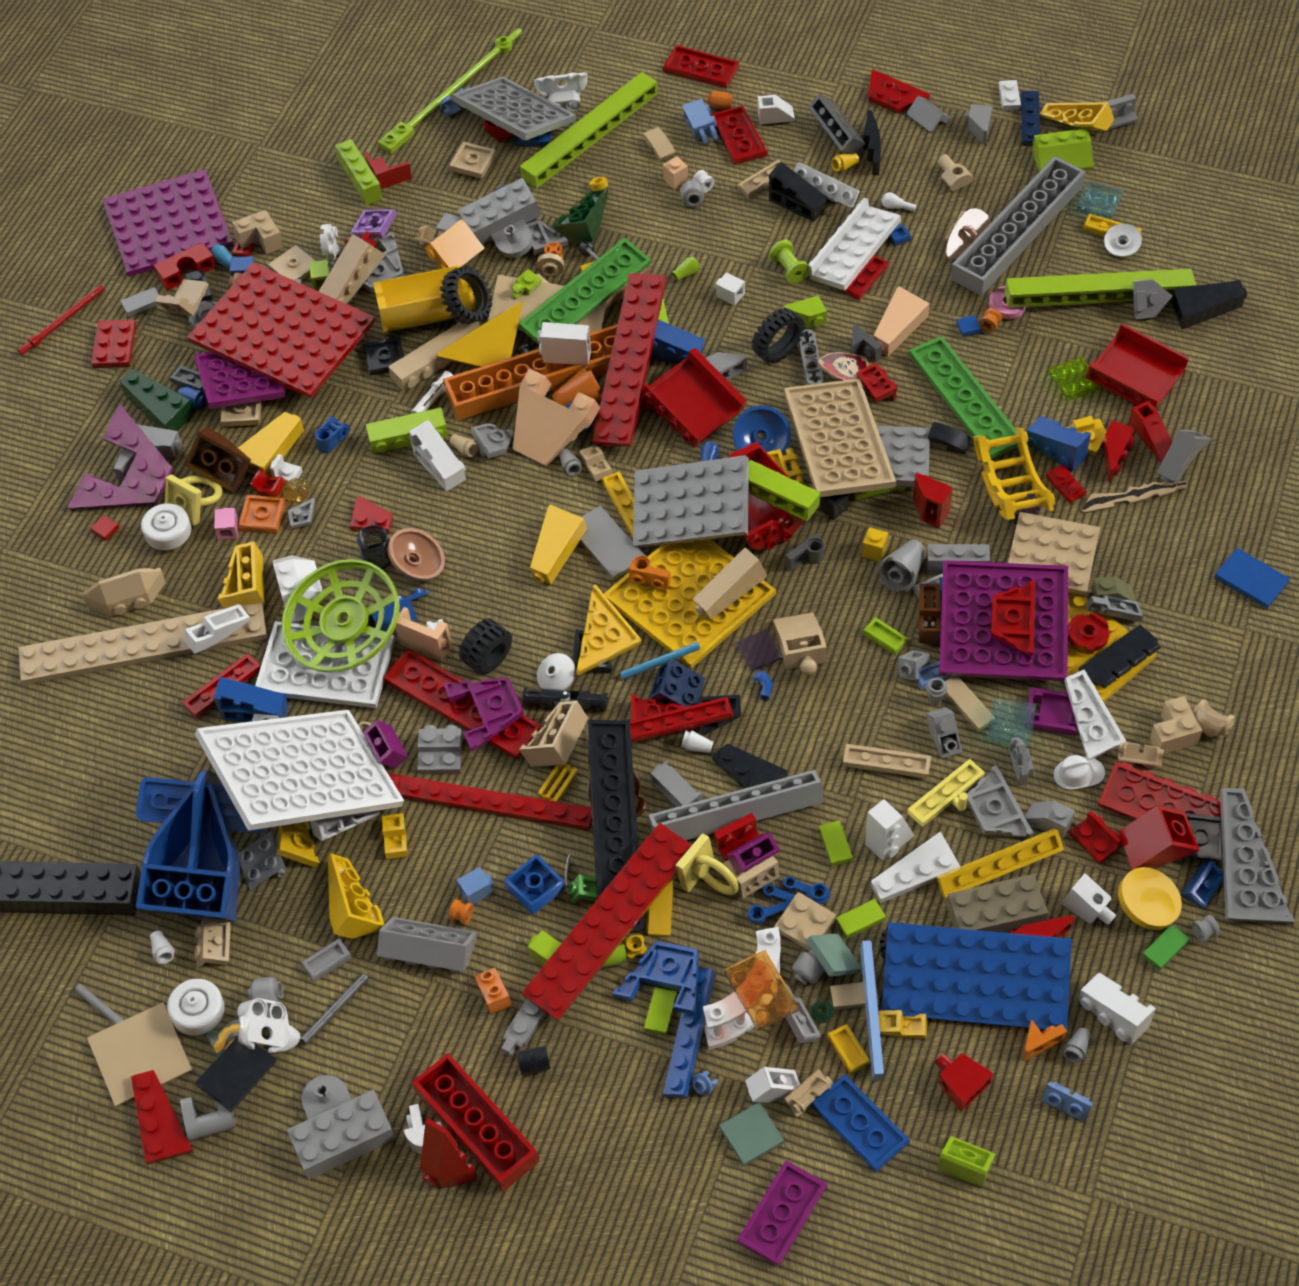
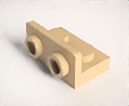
[194,918,231,967]

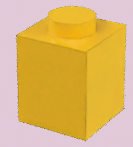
[862,527,888,562]

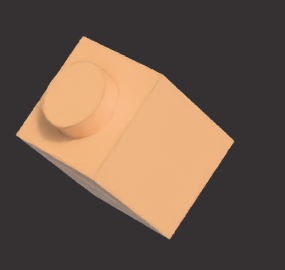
[663,157,688,190]

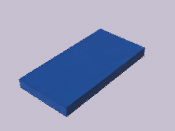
[810,1074,910,1173]

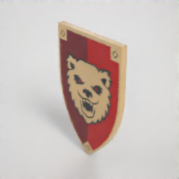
[817,352,868,386]

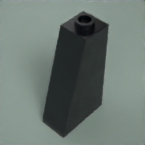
[1171,280,1247,329]

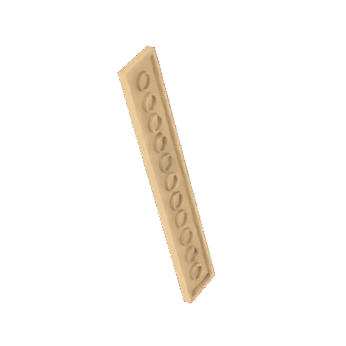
[19,603,268,685]

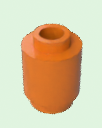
[707,91,733,110]

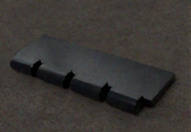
[1079,625,1161,689]

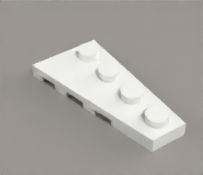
[1064,670,1126,761]
[871,832,960,903]

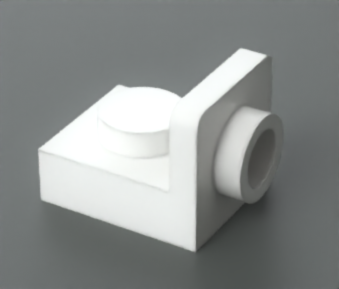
[270,454,303,486]

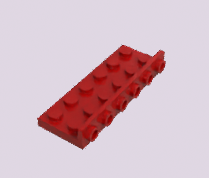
[1098,761,1223,855]

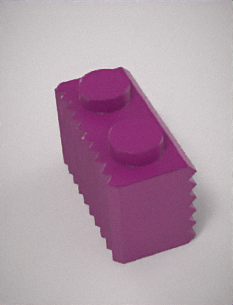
[363,720,408,769]
[727,833,780,874]

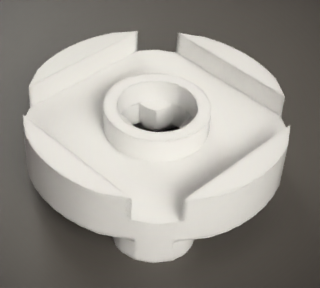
[320,224,341,261]

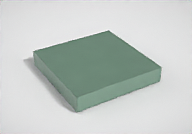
[806,934,862,976]
[719,1102,784,1166]

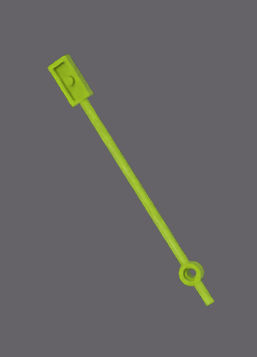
[378,28,523,154]

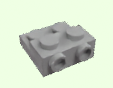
[417,725,463,774]

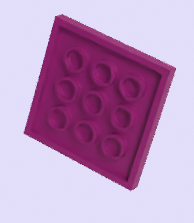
[194,352,285,409]

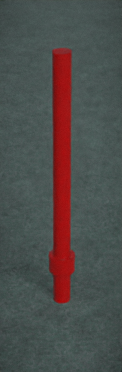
[17,285,105,356]

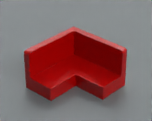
[364,152,412,189]

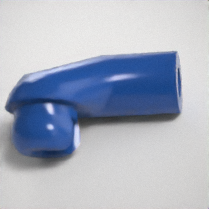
[753,671,773,701]

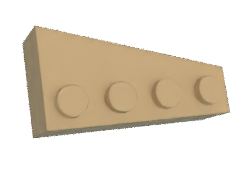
[319,234,385,304]

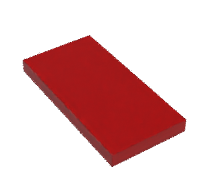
[663,45,739,89]
[710,105,768,165]

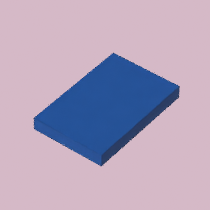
[1214,548,1290,609]

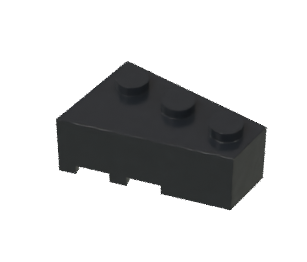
[769,162,826,222]

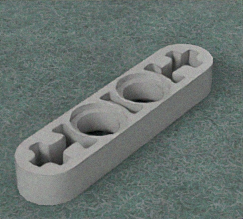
[798,329,823,385]

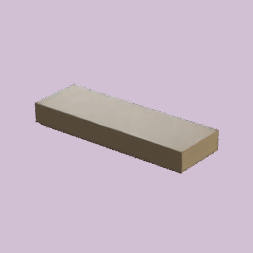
[737,160,781,199]
[945,676,996,732]

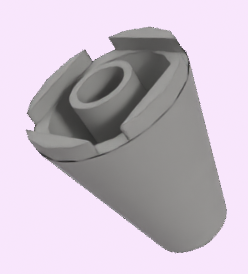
[877,540,925,592]

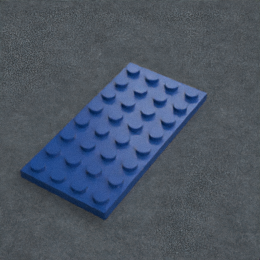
[882,922,1072,1030]

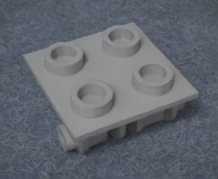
[238,831,286,890]

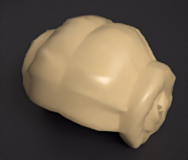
[1192,699,1235,737]

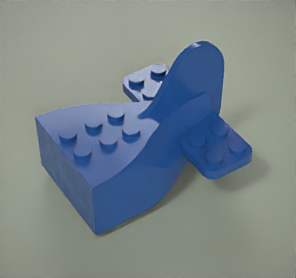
[136,770,267,922]

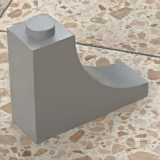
[114,424,182,481]
[1157,430,1211,482]

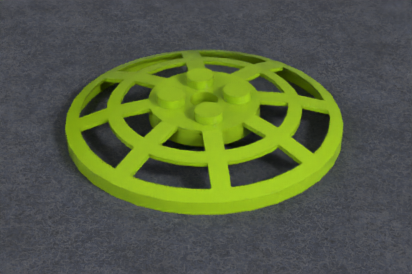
[282,559,400,673]

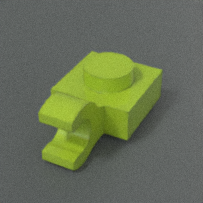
[511,269,542,299]

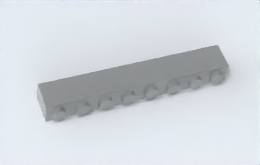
[649,770,824,840]

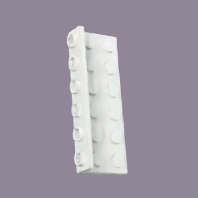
[808,198,901,290]

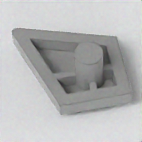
[288,498,315,529]

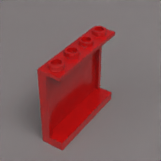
[1085,323,1190,410]
[642,347,747,448]

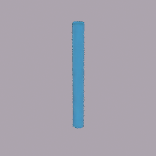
[620,642,700,680]

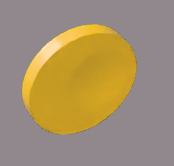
[1118,867,1182,930]

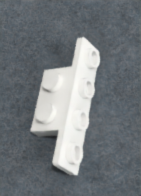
[794,162,859,207]

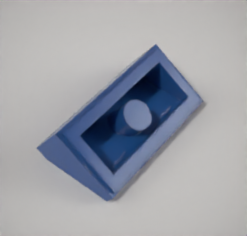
[1181,861,1224,909]

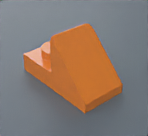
[1023,1020,1067,1061]

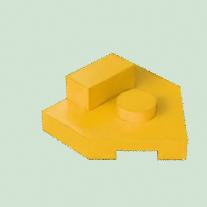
[1065,416,1106,456]

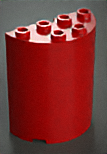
[728,441,805,550]

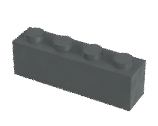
[808,93,866,154]

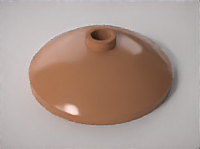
[387,528,445,581]

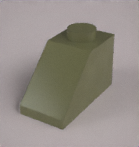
[1091,577,1136,601]

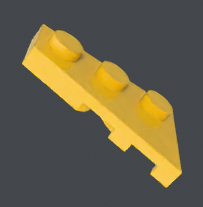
[276,821,319,868]

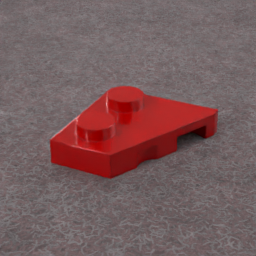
[350,496,393,534]

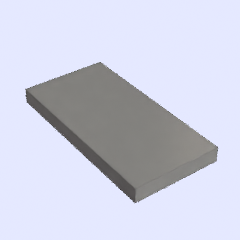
[579,506,645,581]

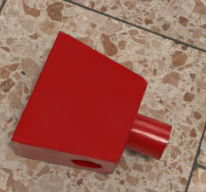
[935,1053,994,1112]

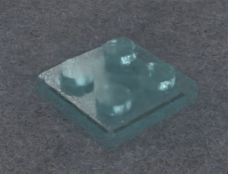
[1077,181,1124,220]
[987,697,1036,747]

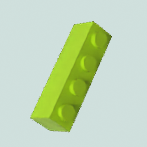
[335,139,382,205]
[366,408,448,454]
[748,460,821,521]

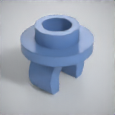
[692,1071,718,1096]

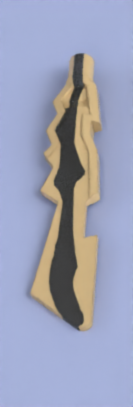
[1082,481,1187,513]

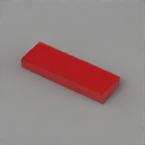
[844,255,889,301]

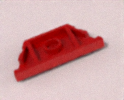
[868,69,930,114]
[991,580,1035,656]

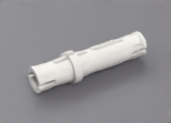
[411,371,453,414]

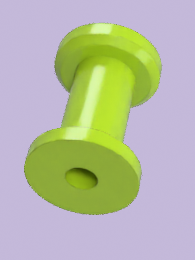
[769,240,809,284]

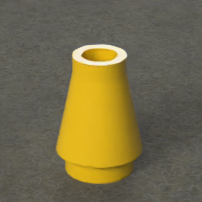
[831,153,859,172]

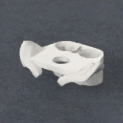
[534,72,588,112]
[238,998,301,1053]

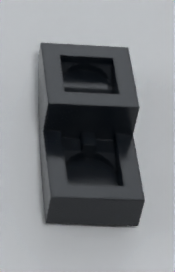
[928,421,971,454]

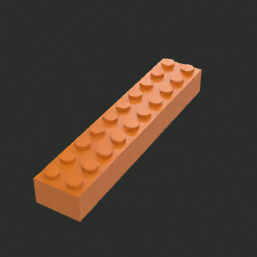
[443,324,618,421]

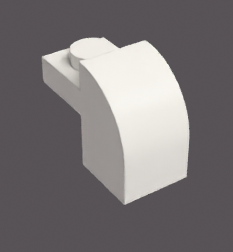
[404,1104,442,1155]

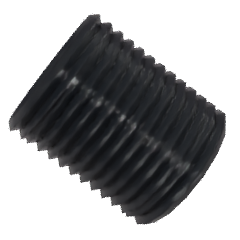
[516,1045,550,1076]

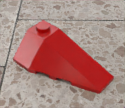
[420,1118,478,1189]

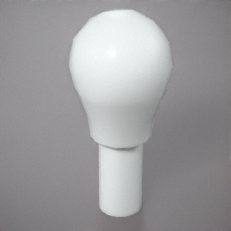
[881,192,917,212]

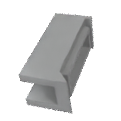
[651,761,703,807]

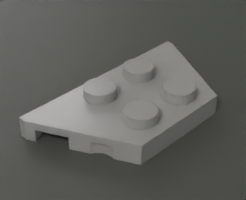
[967,765,1033,838]

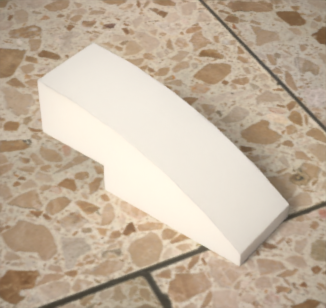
[184,604,250,654]

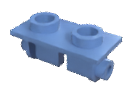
[439,87,470,117]
[1041,1081,1093,1122]

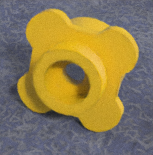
[623,935,648,958]

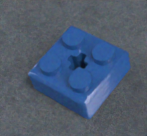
[504,854,565,914]

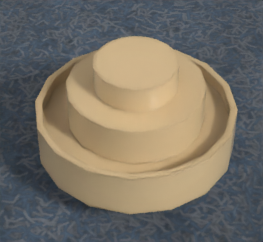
[537,253,564,276]

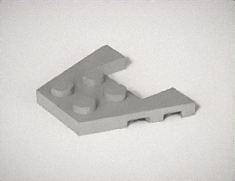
[330,232,404,293]

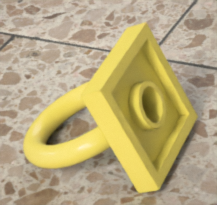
[165,474,222,526]
[676,833,739,895]

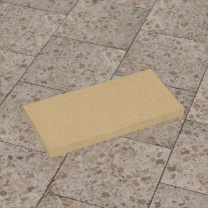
[488,275,607,333]

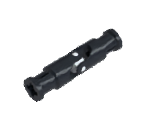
[523,688,608,711]

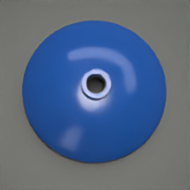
[733,405,791,456]

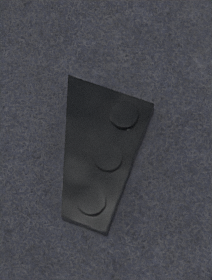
[712,743,787,789]

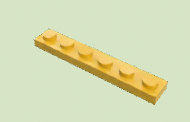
[936,828,1064,898]

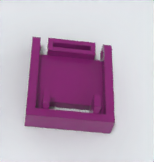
[1025,687,1077,735]

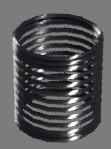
[356,525,392,569]

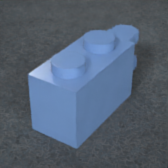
[682,98,718,144]

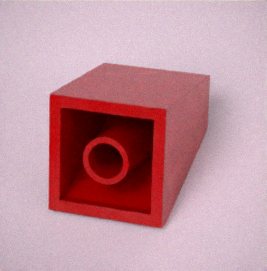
[1118,806,1200,870]

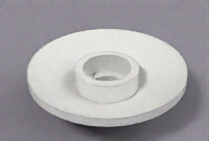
[1104,224,1142,257]
[537,653,575,690]

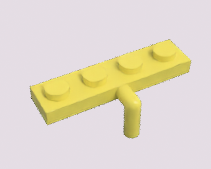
[907,759,985,827]

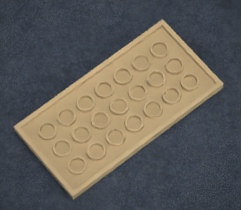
[784,378,896,497]

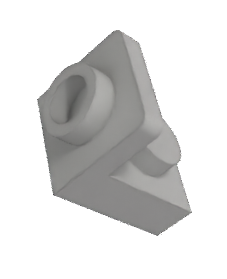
[898,650,930,680]

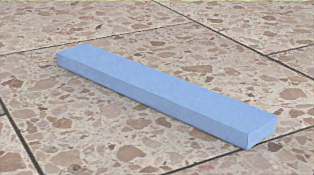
[860,941,884,1081]

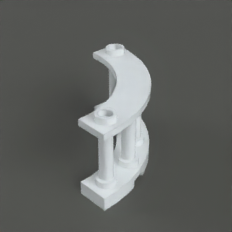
[703,927,781,1050]

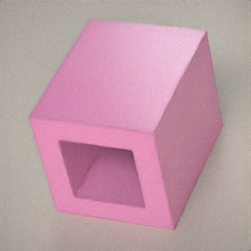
[214,508,238,540]

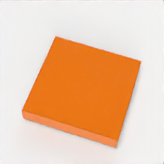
[238,495,286,533]

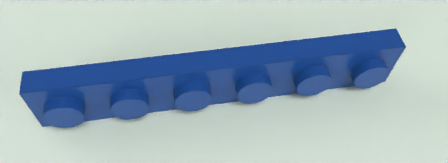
[663,969,716,1098]

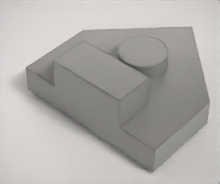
[1133,279,1172,319]
[471,423,514,459]
[1009,737,1034,786]

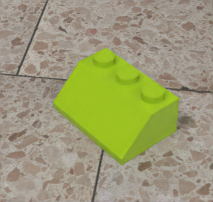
[1032,128,1094,172]

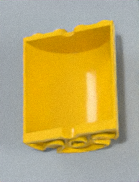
[373,265,475,333]

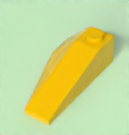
[1039,102,1114,132]
[643,877,674,937]

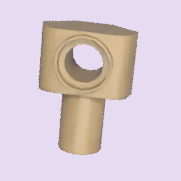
[937,154,973,191]

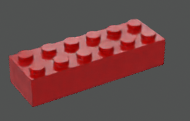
[412,1053,540,1192]

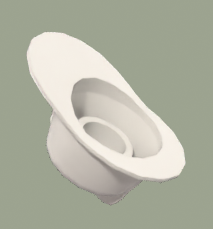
[1054,755,1105,790]

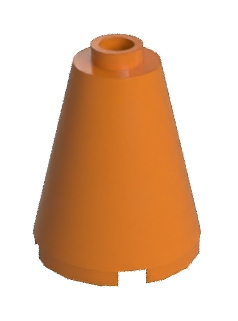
[551,366,602,407]

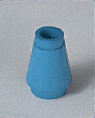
[210,244,232,269]

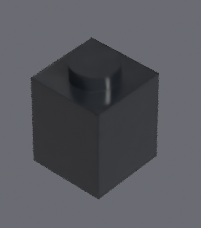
[819,494,849,520]

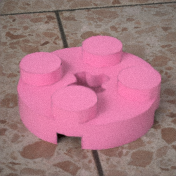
[989,286,1026,319]

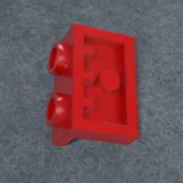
[856,362,898,403]
[1069,811,1121,865]
[714,813,760,861]

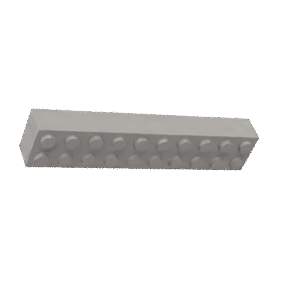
[951,156,1085,296]

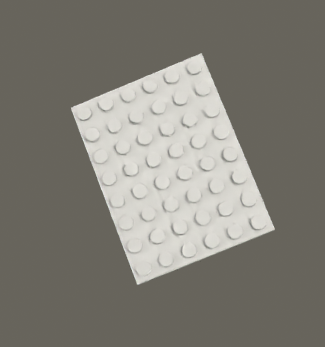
[195,710,404,831]

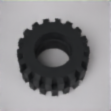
[459,618,513,675]

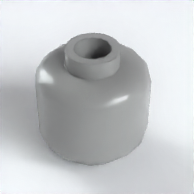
[680,180,704,208]
[792,950,825,985]
[248,977,283,1002]

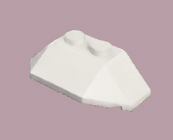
[272,555,323,624]

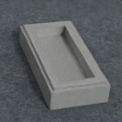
[121,287,159,317]
[301,939,352,982]

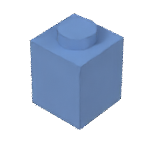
[457,867,493,904]

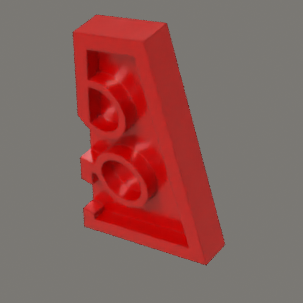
[631,694,696,732]

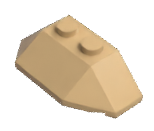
[82,568,166,617]

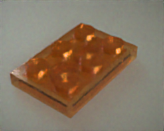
[724,950,799,1031]

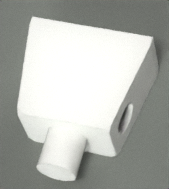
[1061,873,1116,925]

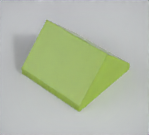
[938,1136,995,1188]

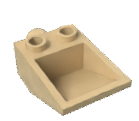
[773,612,827,675]

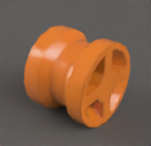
[544,242,563,259]
[979,308,1003,332]
[448,899,474,925]

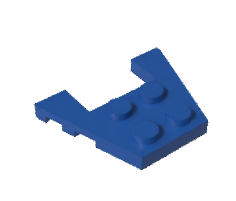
[612,941,699,1015]

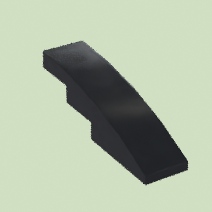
[863,110,881,175]

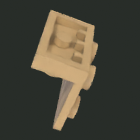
[155,279,209,316]
[722,856,779,898]

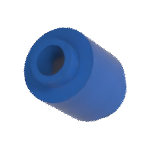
[178,387,207,410]

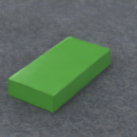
[1142,924,1190,971]

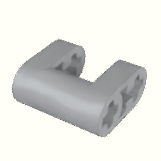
[180,1096,236,1141]

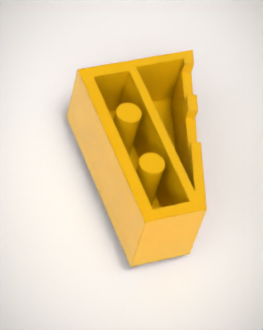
[218,541,265,608]

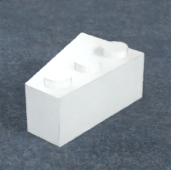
[409,420,466,491]
[865,799,915,861]
[1078,973,1156,1045]

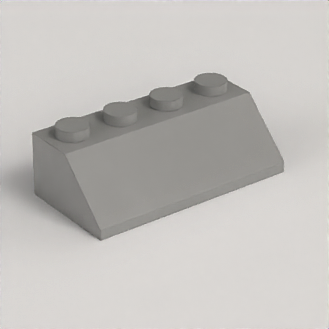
[377,917,478,973]

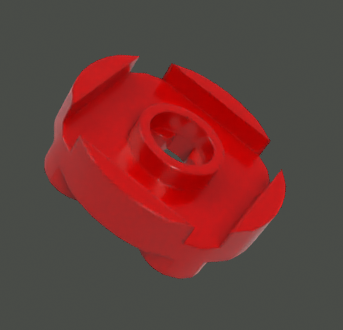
[1068,613,1110,654]

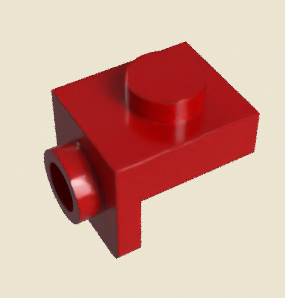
[250,470,286,497]

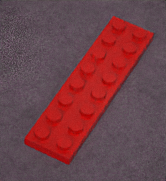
[383,648,542,760]

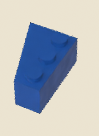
[650,319,705,364]
[1026,416,1091,472]
[214,677,288,722]

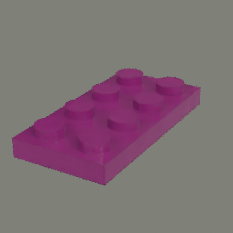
[737,1160,827,1267]

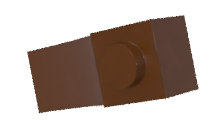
[918,584,941,644]

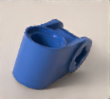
[315,416,350,453]

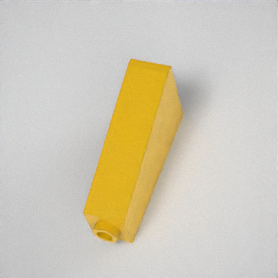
[238,412,304,477]
[530,505,587,585]

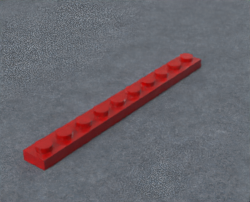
[388,773,592,831]

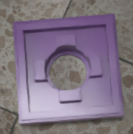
[350,209,397,238]

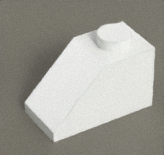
[745,1067,800,1103]

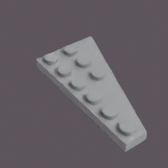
[1220,788,1295,924]

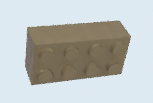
[946,874,1048,933]

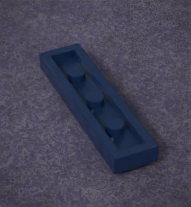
[1021,91,1040,146]

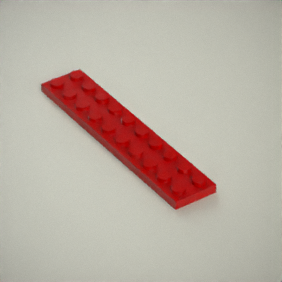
[592,273,667,447]
[522,822,692,1022]

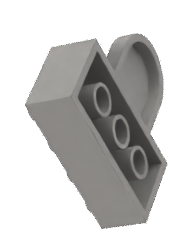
[458,178,541,258]
[287,1075,395,1180]

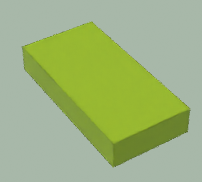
[862,617,908,656]
[819,820,853,866]
[836,899,886,939]
[644,987,677,1036]

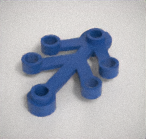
[748,876,830,925]

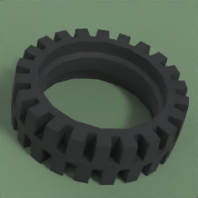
[440,266,493,324]
[752,308,805,364]

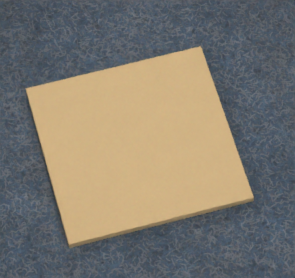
[87,1002,193,1107]

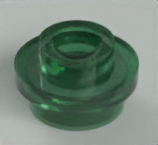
[811,1000,834,1023]

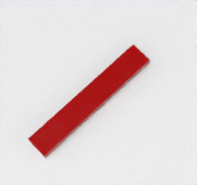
[630,697,733,743]

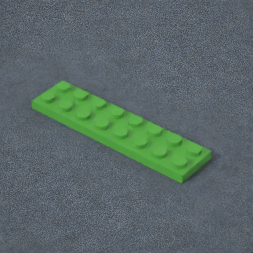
[519,237,651,345]
[909,336,1018,459]

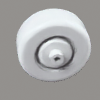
[141,503,191,550]
[167,979,225,1035]

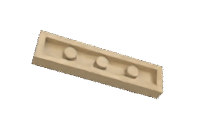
[843,744,931,779]

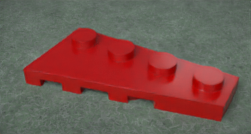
[131,1070,193,1165]

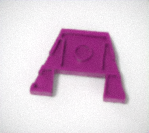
[443,678,524,752]

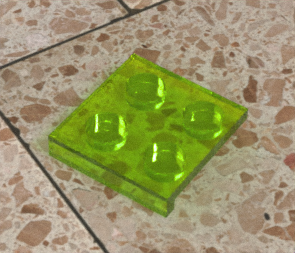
[1048,357,1101,402]

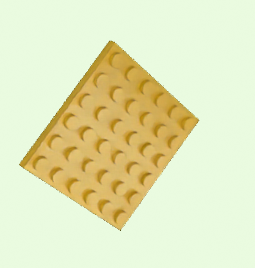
[604,539,776,669]

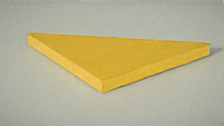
[436,302,523,367]
[576,584,642,676]

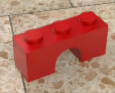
[154,242,216,291]

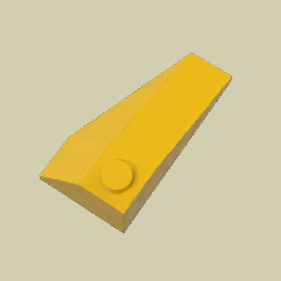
[328,853,385,939]

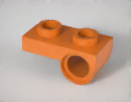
[629,555,671,589]
[474,968,512,1015]

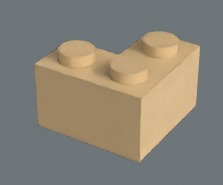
[232,210,283,254]
[1150,696,1202,754]

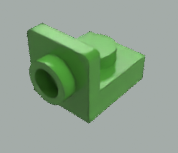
[568,874,597,904]

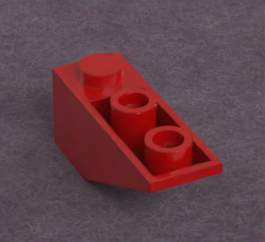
[1129,401,1173,463]
[1103,420,1136,482]

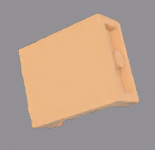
[396,607,452,662]

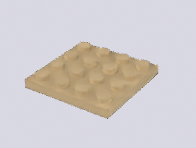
[1008,512,1100,596]

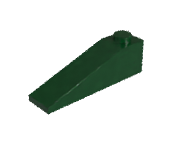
[553,188,609,244]

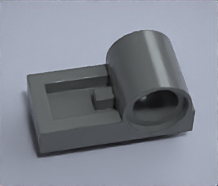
[785,534,824,571]

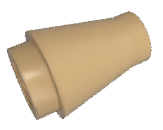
[450,434,478,457]

